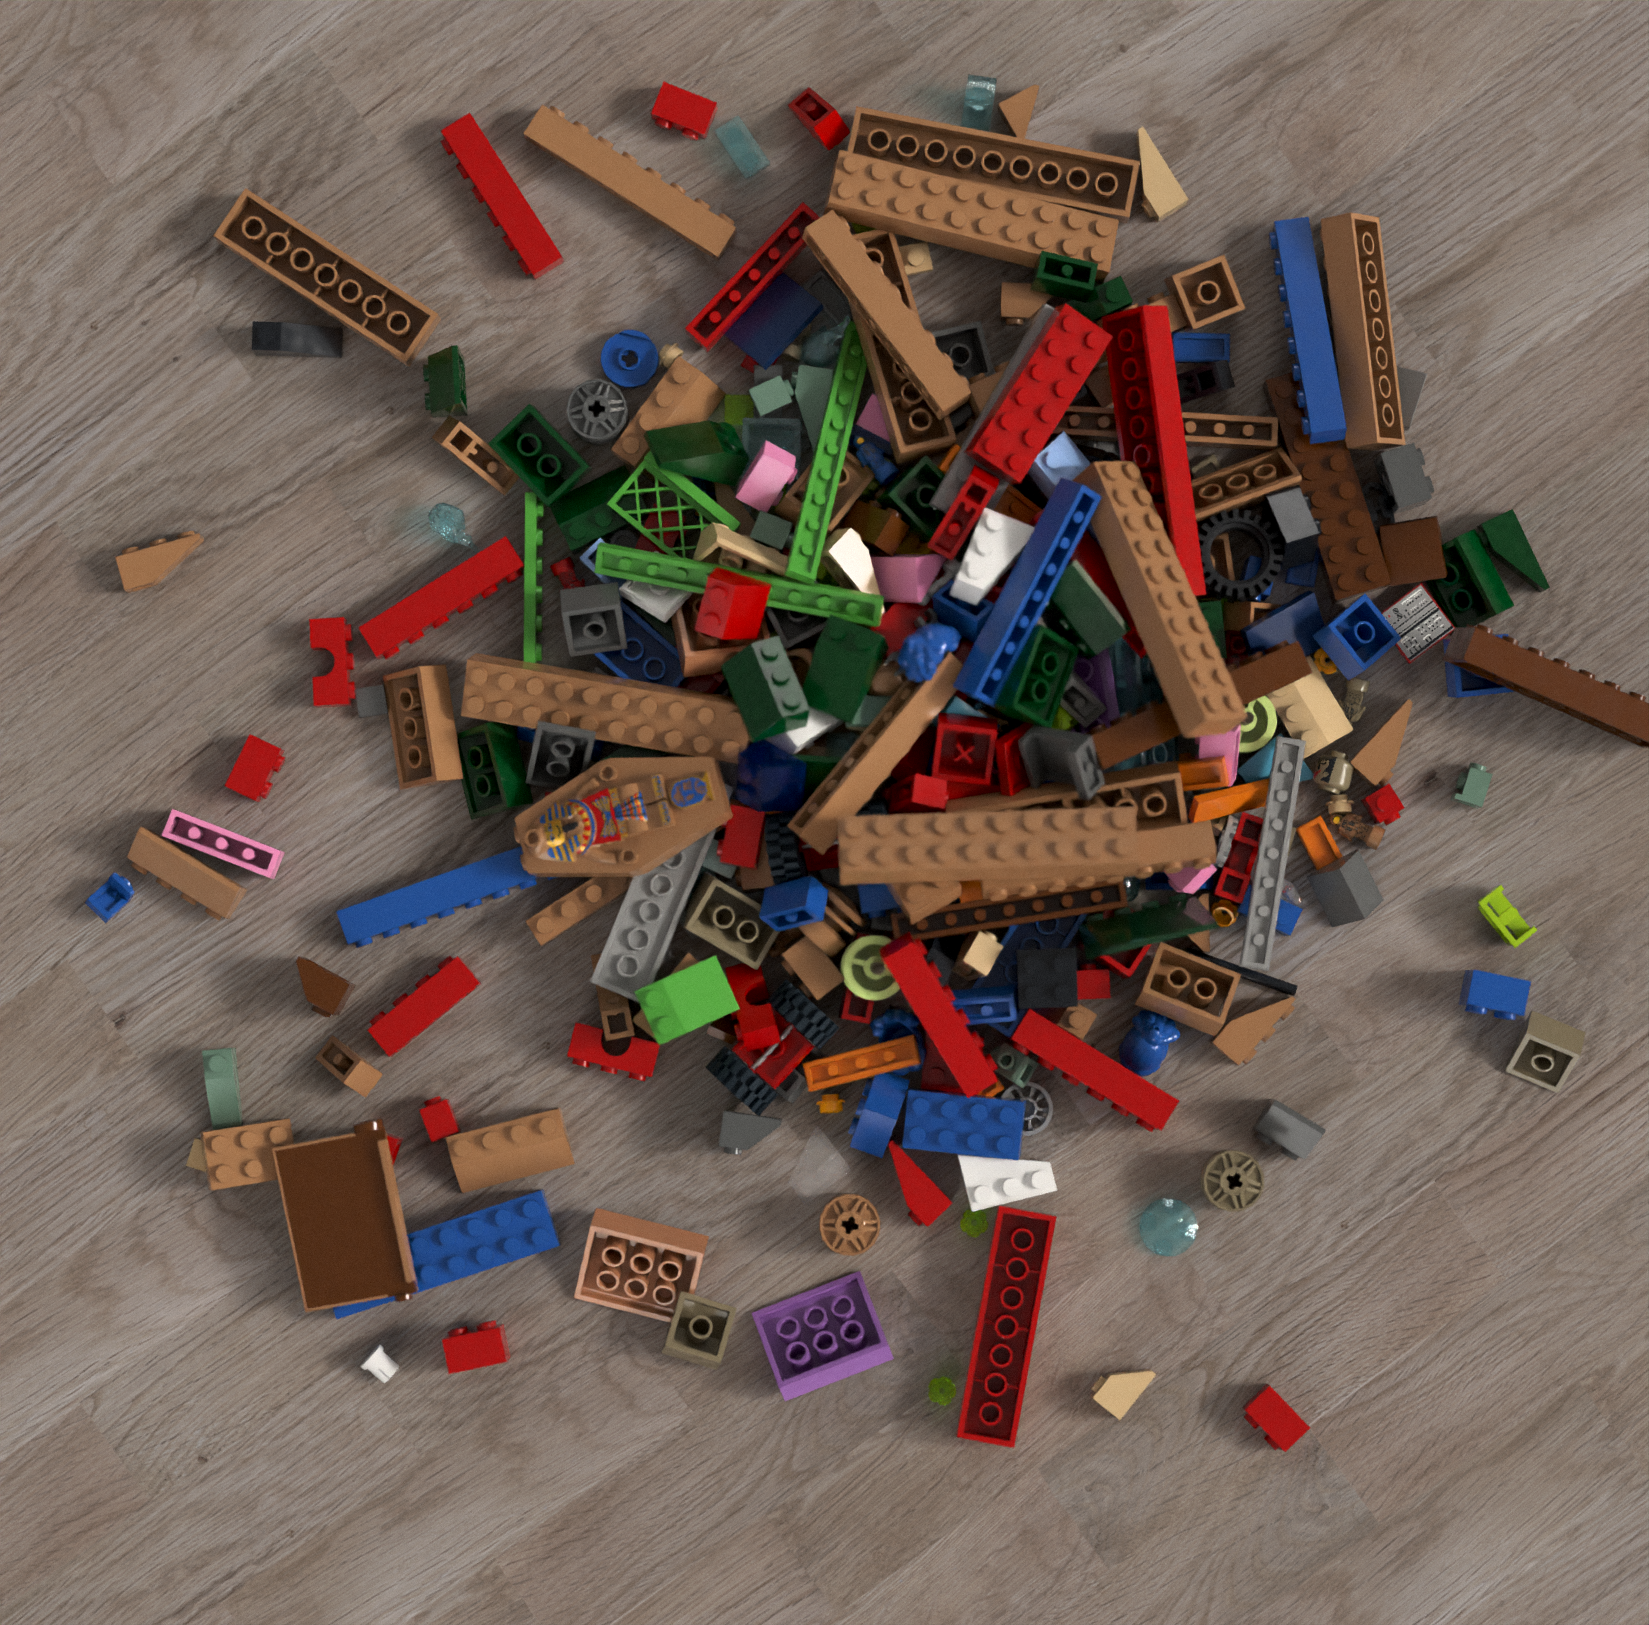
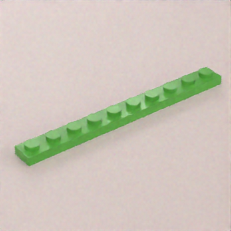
[784,320,867,585]
[594,542,884,627]

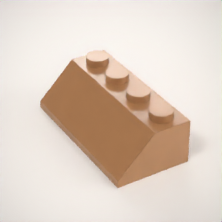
[611,356,726,487]
[1191,447,1302,527]
[383,664,463,790]
[127,827,247,921]
[446,1108,575,1193]

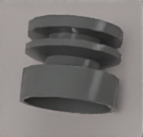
[566,379,629,446]

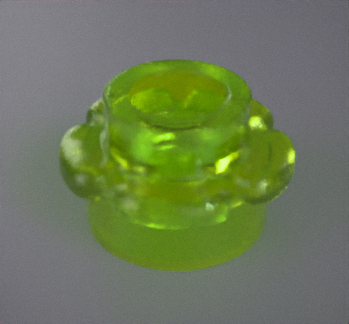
[960,1209,988,1237]
[928,1376,956,1405]

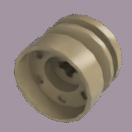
[1199,1150,1264,1212]

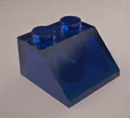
[736,739,806,812]

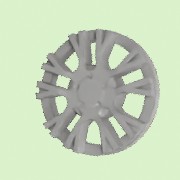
[1213,815,1239,868]
[1001,1082,1053,1136]

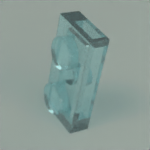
[715,115,770,180]

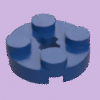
[601,330,659,389]

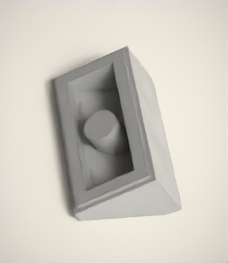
[1397,367,1427,431]

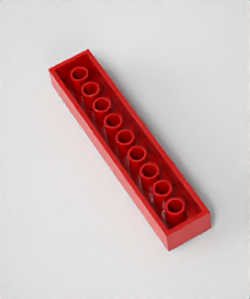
[1102,305,1206,597]

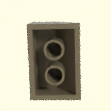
[684,873,780,970]

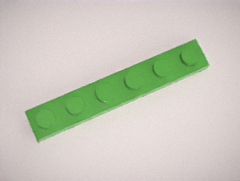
[524,492,544,663]

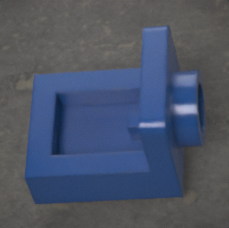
[85,872,135,923]

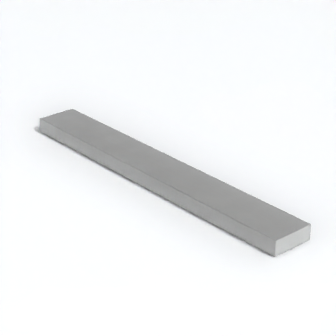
[1239,736,1306,971]

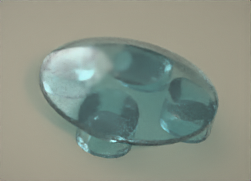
[1139,1198,1198,1256]

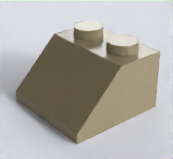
[1505,1011,1586,1093]
[661,1291,737,1370]

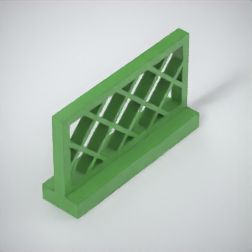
[607,450,741,558]

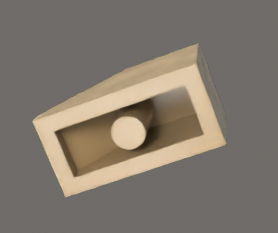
[952,930,1004,981]
[1091,1369,1156,1420]

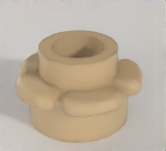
[658,343,684,369]
[1325,794,1354,815]

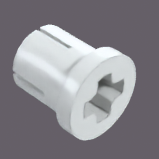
[360,1344,399,1383]

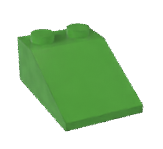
[635,955,740,1045]

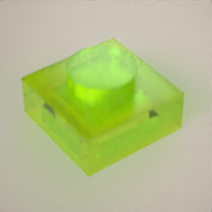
[724,395,754,425]

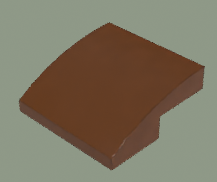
[1380,516,1448,586]

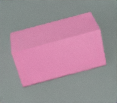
[869,553,946,603]

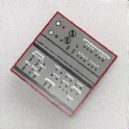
[1382,583,1455,664]

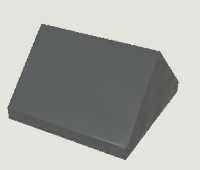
[1307,849,1383,927]

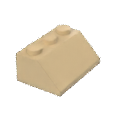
[693,522,791,578]
[1266,655,1353,759]

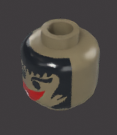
[1313,750,1355,795]

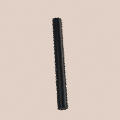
[1186,948,1298,996]

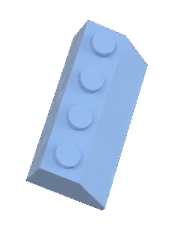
[1027,431,1102,548]

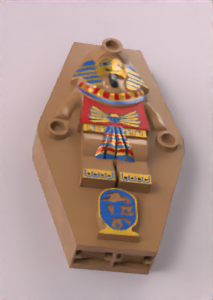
[513,757,733,877]

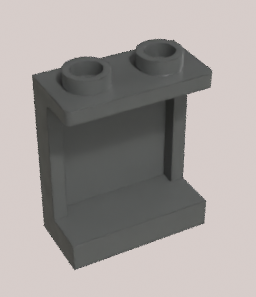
[1018,725,1105,800]

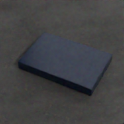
[724,272,824,370]
[1240,590,1324,657]

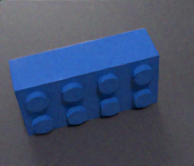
[593,601,688,687]
[902,1088,1026,1160]

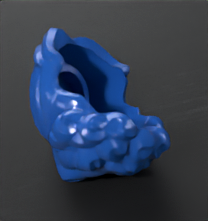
[897,624,961,682]
[870,1009,927,1076]
[1119,1010,1180,1077]

